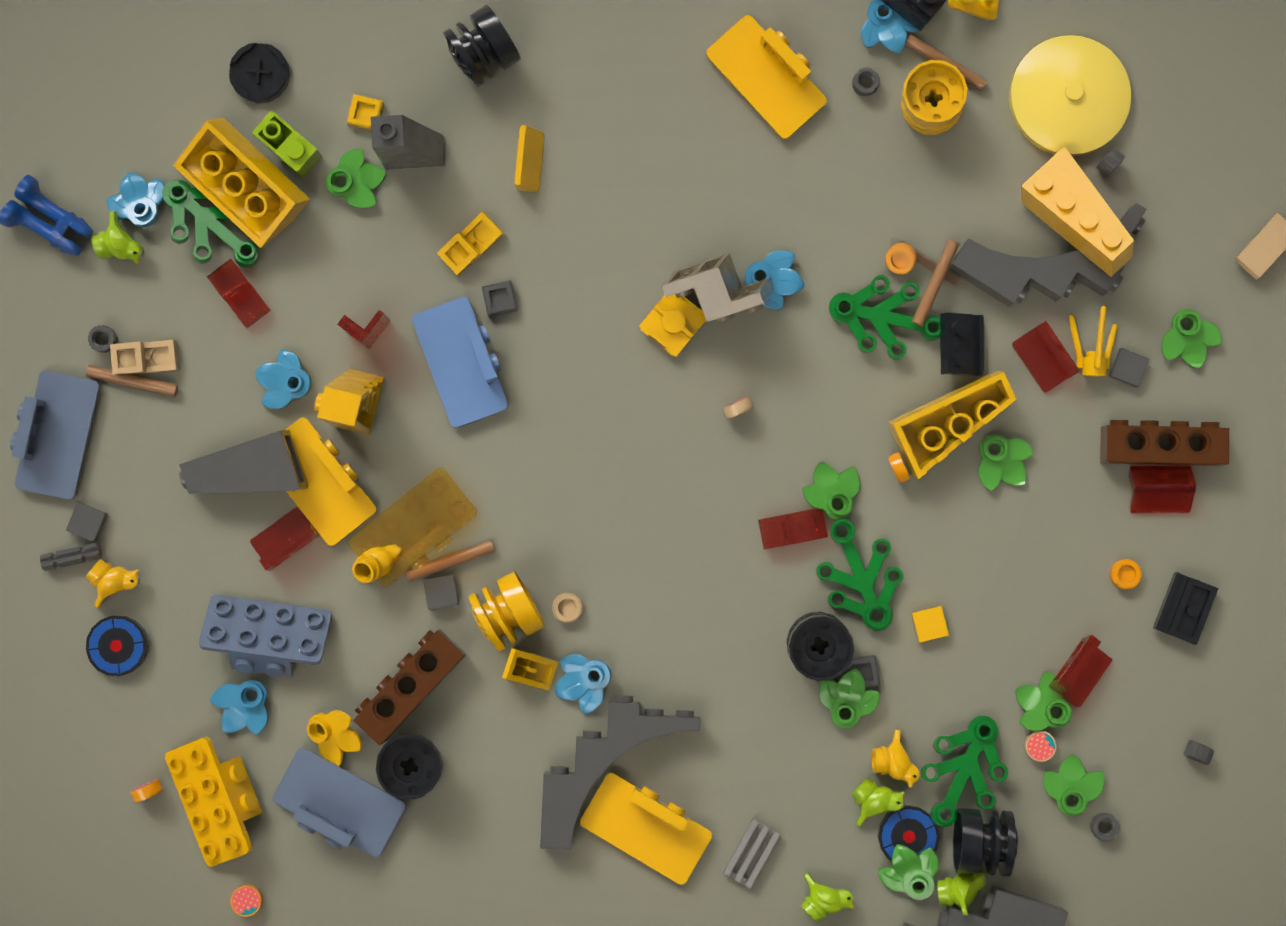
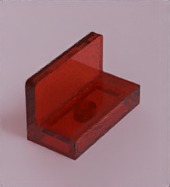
[337,310,391,349]
[1012,321,1080,393]
[1128,466,1196,513]
[250,507,320,571]
[1049,634,1112,707]

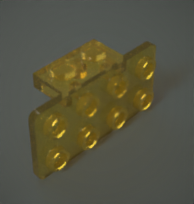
[348,468,477,587]

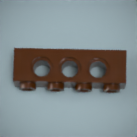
[1100,420,1229,466]
[353,629,467,746]

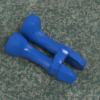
[0,174,94,256]

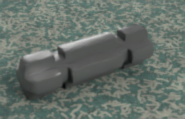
[40,543,102,571]

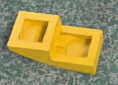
[437,211,505,275]

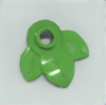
[326,149,386,208]
[1162,309,1222,368]
[978,434,1034,491]
[802,462,860,520]
[819,668,880,729]
[1015,671,1072,731]
[1043,754,1105,816]
[878,844,939,900]

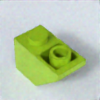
[251,110,322,179]

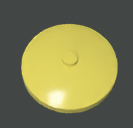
[1009,35,1131,157]

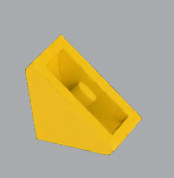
[502,647,559,691]

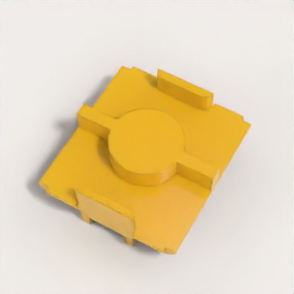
[639,294,706,357]

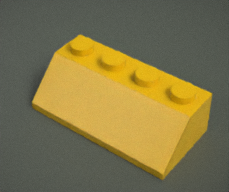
[173,117,310,248]

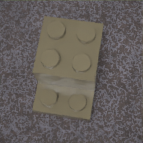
[662,253,774,323]

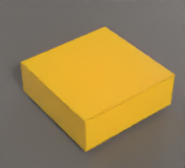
[347,94,384,130]
[911,606,949,643]

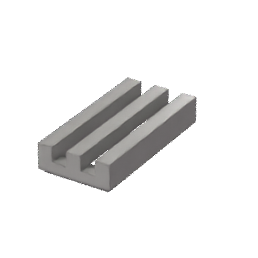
[723,819,780,889]

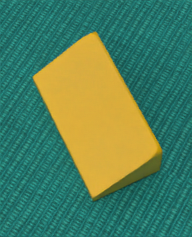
[514,125,544,192]

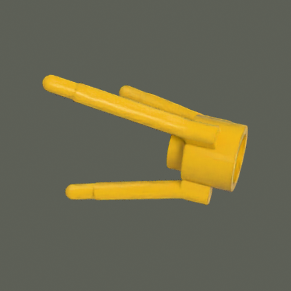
[1069,306,1118,377]

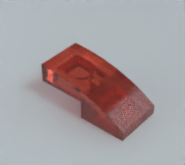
[207,259,271,328]
[758,508,828,550]

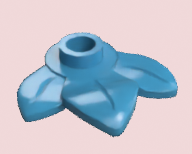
[861,0,919,54]
[107,172,165,227]
[745,250,805,310]
[255,350,312,409]
[555,654,611,714]
[210,680,268,735]

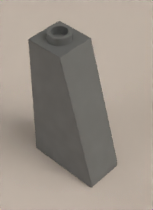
[371,115,445,170]
[179,429,308,494]

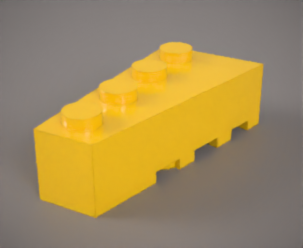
[1021,146,1134,277]
[314,368,385,436]
[887,371,1017,479]

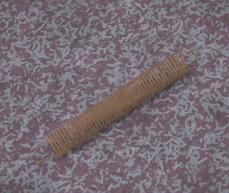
[890,238,967,288]

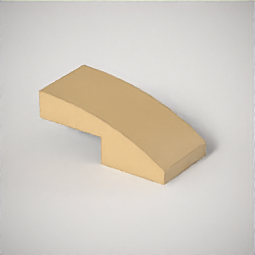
[1234,213,1286,280]
[110,340,179,375]

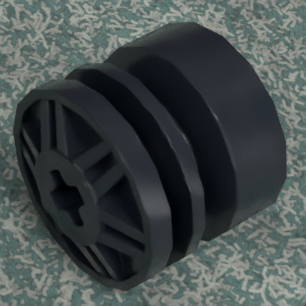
[443,5,521,87]
[786,611,854,681]
[375,733,442,800]
[953,808,1018,876]

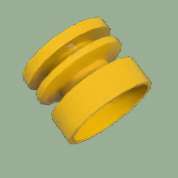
[901,60,968,135]
[468,570,545,652]

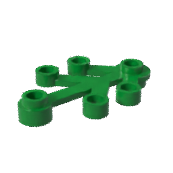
[162,180,258,268]
[829,275,940,360]
[816,519,903,631]
[920,716,1008,827]

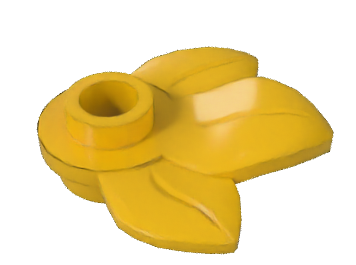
[307,710,362,767]

